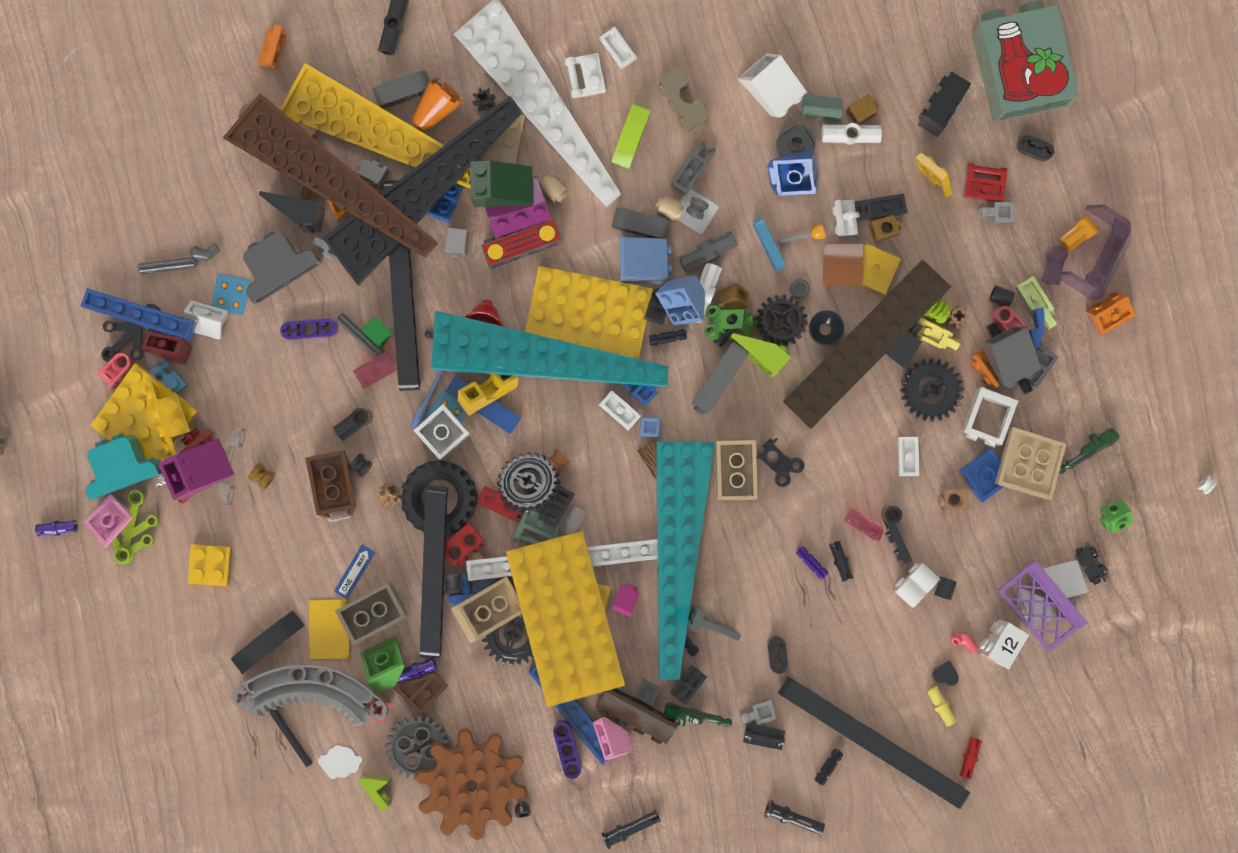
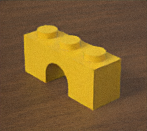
[458,374,519,416]

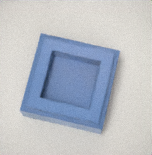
[640,417,661,438]

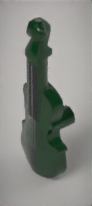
[1059,428,1120,474]
[664,702,732,727]

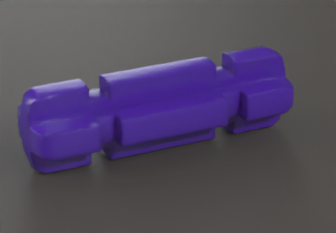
[796,546,828,580]

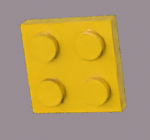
[188,544,232,586]

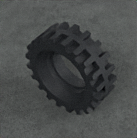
[400,460,478,534]

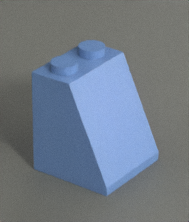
[620,237,672,282]

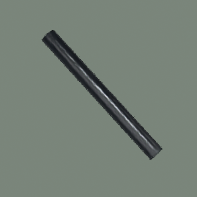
[269,709,313,768]

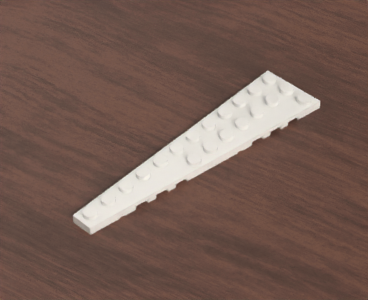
[454,0,621,208]

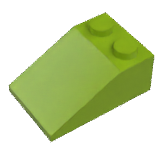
[728,333,791,378]

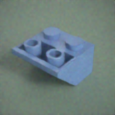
[655,275,705,325]

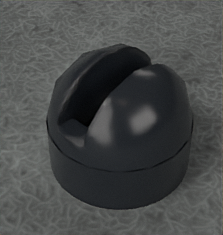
[515,802,531,818]

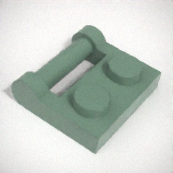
[511,509,562,545]

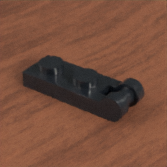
[854,193,907,222]

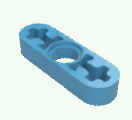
[752,217,785,272]

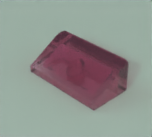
[353,352,397,389]
[844,508,884,542]

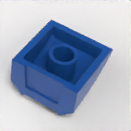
[767,151,819,196]

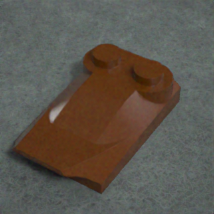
[305,450,356,522]

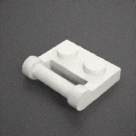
[564,53,606,98]

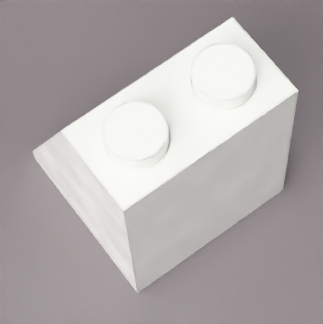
[738,53,807,118]

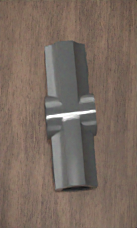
[678,231,738,272]

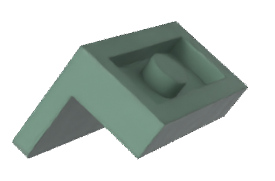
[801,94,843,122]

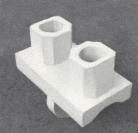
[832,200,860,236]

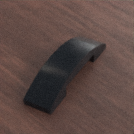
[231,610,305,674]

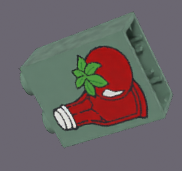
[972,0,1079,122]

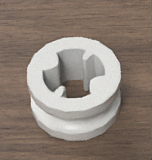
[1197,475,1217,494]

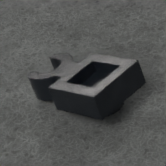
[644,288,666,325]

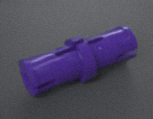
[35,520,78,537]
[398,658,437,683]

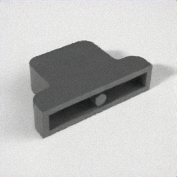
[243,232,322,305]

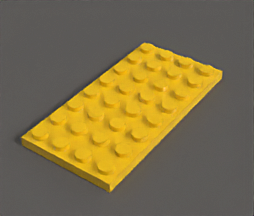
[506,531,625,707]

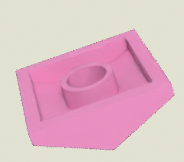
[84,493,133,547]

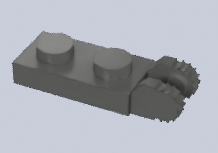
[671,141,716,195]

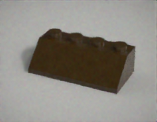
[596,688,678,744]

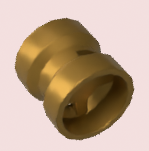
[248,463,276,490]

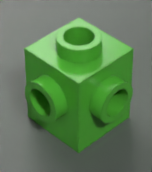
[1099,499,1134,534]

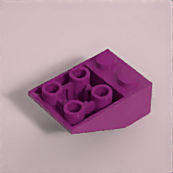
[158,439,235,500]

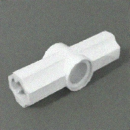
[821,123,882,145]
[697,263,722,323]

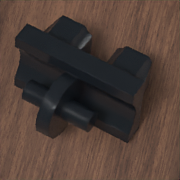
[670,664,707,705]

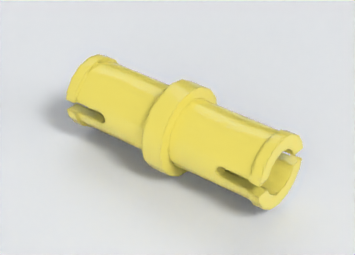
[926,686,957,727]

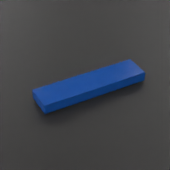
[445,375,521,434]

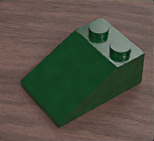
[471,161,533,208]

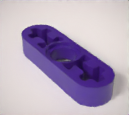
[280,319,338,340]

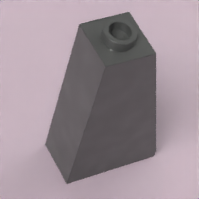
[692,342,749,415]

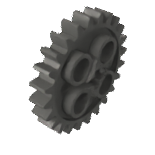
[385,714,450,780]

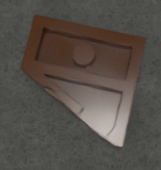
[394,672,449,715]

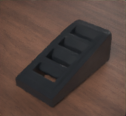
[539,484,575,528]

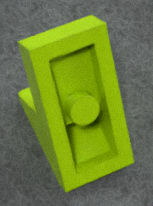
[358,775,391,812]

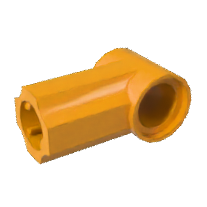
[1058,215,1100,253]

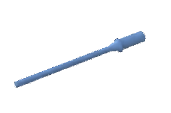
[410,370,444,429]

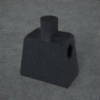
[886,322,924,370]

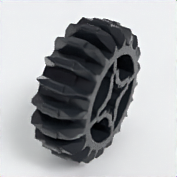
[755,294,808,347]

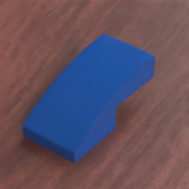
[1029,307,1045,349]
[622,384,659,406]

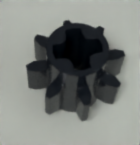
[472,88,496,112]

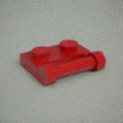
[963,162,1008,202]

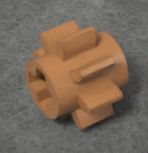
[947,304,970,329]
[376,483,401,508]

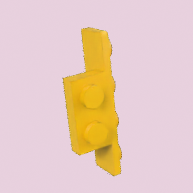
[143,381,190,457]

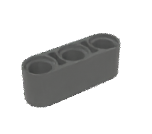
[373,71,429,109]
[611,207,670,239]

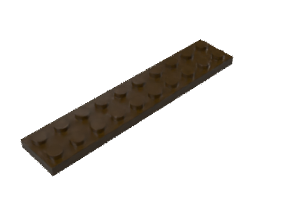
[783,259,952,429]

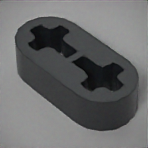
[1017,135,1055,162]
[767,636,788,674]

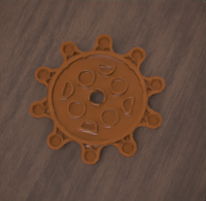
[415,728,527,840]

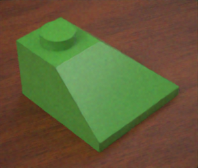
[360,636,405,694]

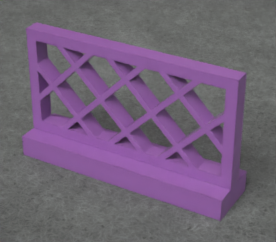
[997,560,1088,653]

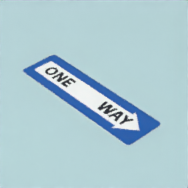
[334,545,375,599]

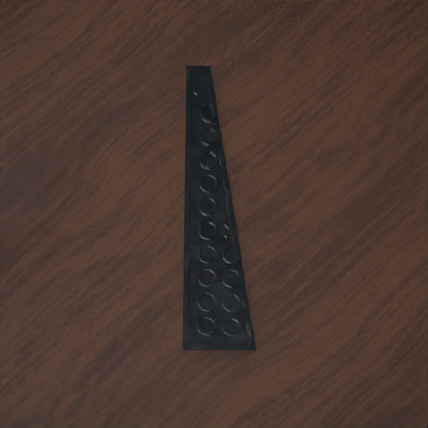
[323,96,523,286]

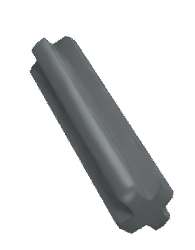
[138,257,197,274]
[336,313,384,358]

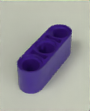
[553,720,582,779]

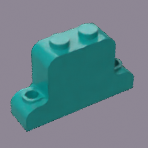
[86,433,162,501]

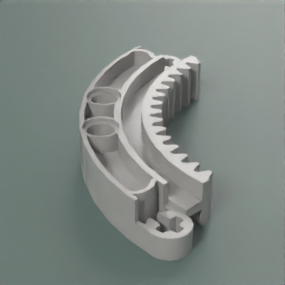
[233,665,389,726]

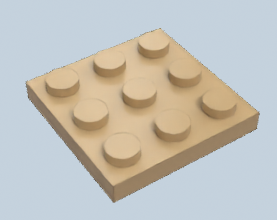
[995,427,1066,500]

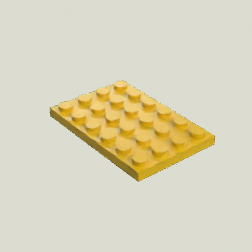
[525,266,653,359]

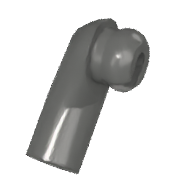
[190,243,221,261]

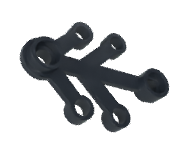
[101,304,161,362]

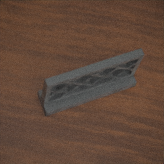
[688,604,741,641]

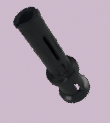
[764,800,825,836]
[601,810,661,850]

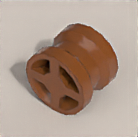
[546,449,570,472]

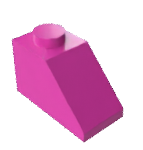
[612,583,640,617]

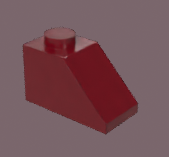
[141,331,192,365]

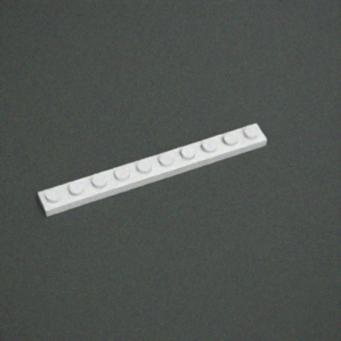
[466,539,657,581]

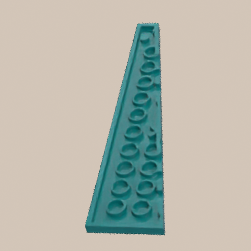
[431,310,669,387]
[656,442,715,680]

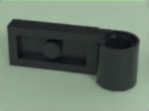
[881,506,912,564]

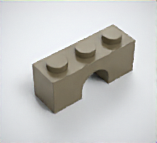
[658,66,710,131]

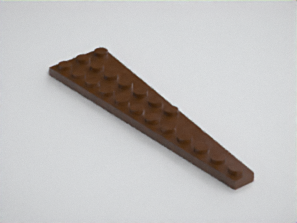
[223,93,438,258]

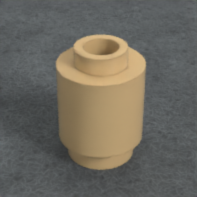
[539,175,568,204]
[655,195,685,221]

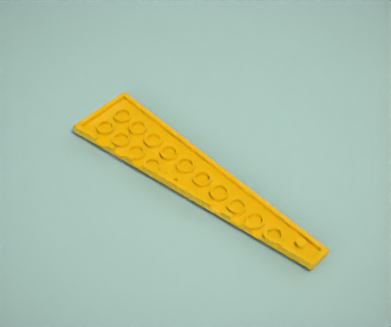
[280,63,471,189]

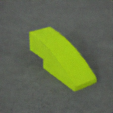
[611,104,651,169]

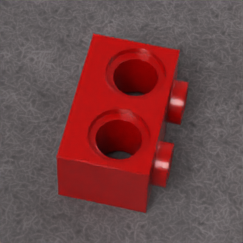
[445,522,485,566]

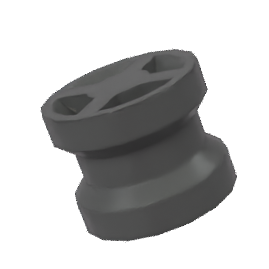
[685,197,709,220]

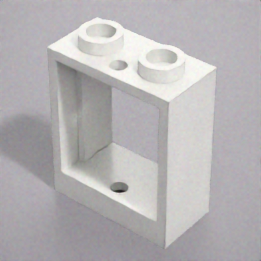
[961,387,1018,448]

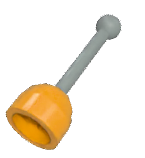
[778,223,826,245]

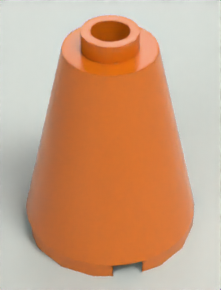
[412,76,464,132]

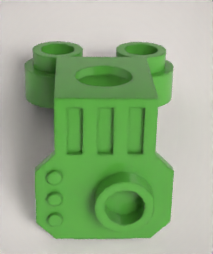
[704,305,756,341]

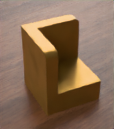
[717,283,749,316]

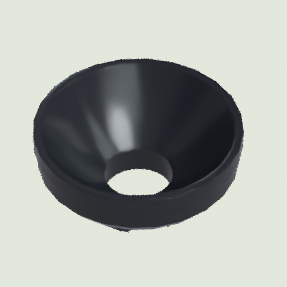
[809,310,844,346]

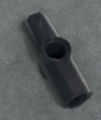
[378,0,409,56]

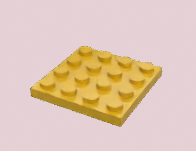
[90,363,198,461]

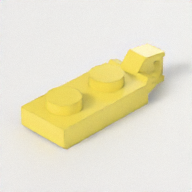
[917,317,960,350]

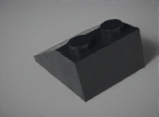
[259,191,325,234]

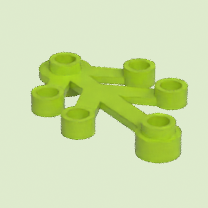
[111,490,159,565]

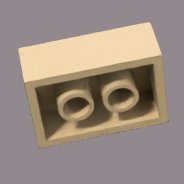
[715,440,758,501]

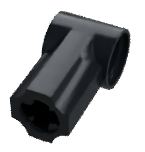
[333,408,372,441]

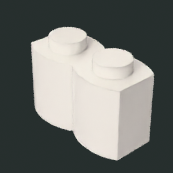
[894,563,940,608]

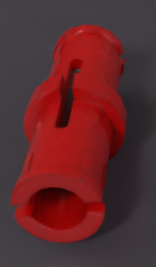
[959,737,982,779]

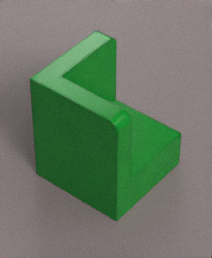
[361,317,394,348]

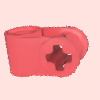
[992,306,1029,332]
[97,353,136,389]

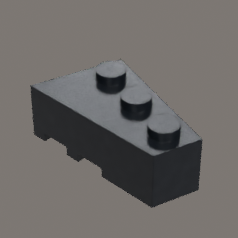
[918,71,972,137]

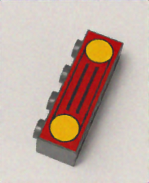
[481,219,563,270]

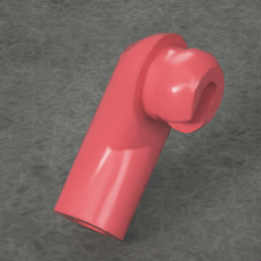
[951,632,979,653]

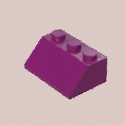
[485,176,551,238]

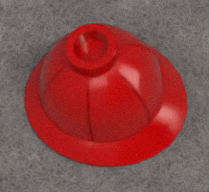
[465,300,503,326]

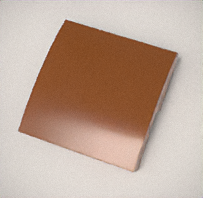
[823,244,864,286]

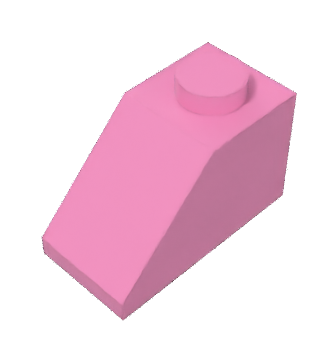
[593,717,634,761]

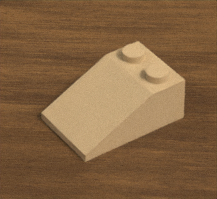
[451,576,522,643]

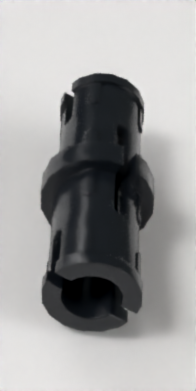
[829,541,854,582]

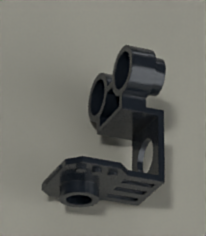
[757,438,805,487]

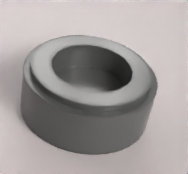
[790,279,810,299]

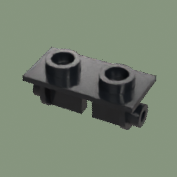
[1075,543,1108,585]
[743,723,785,750]

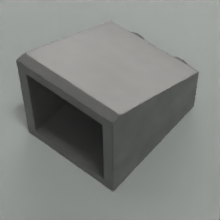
[981,326,1041,388]

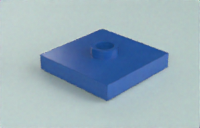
[959,448,1004,502]

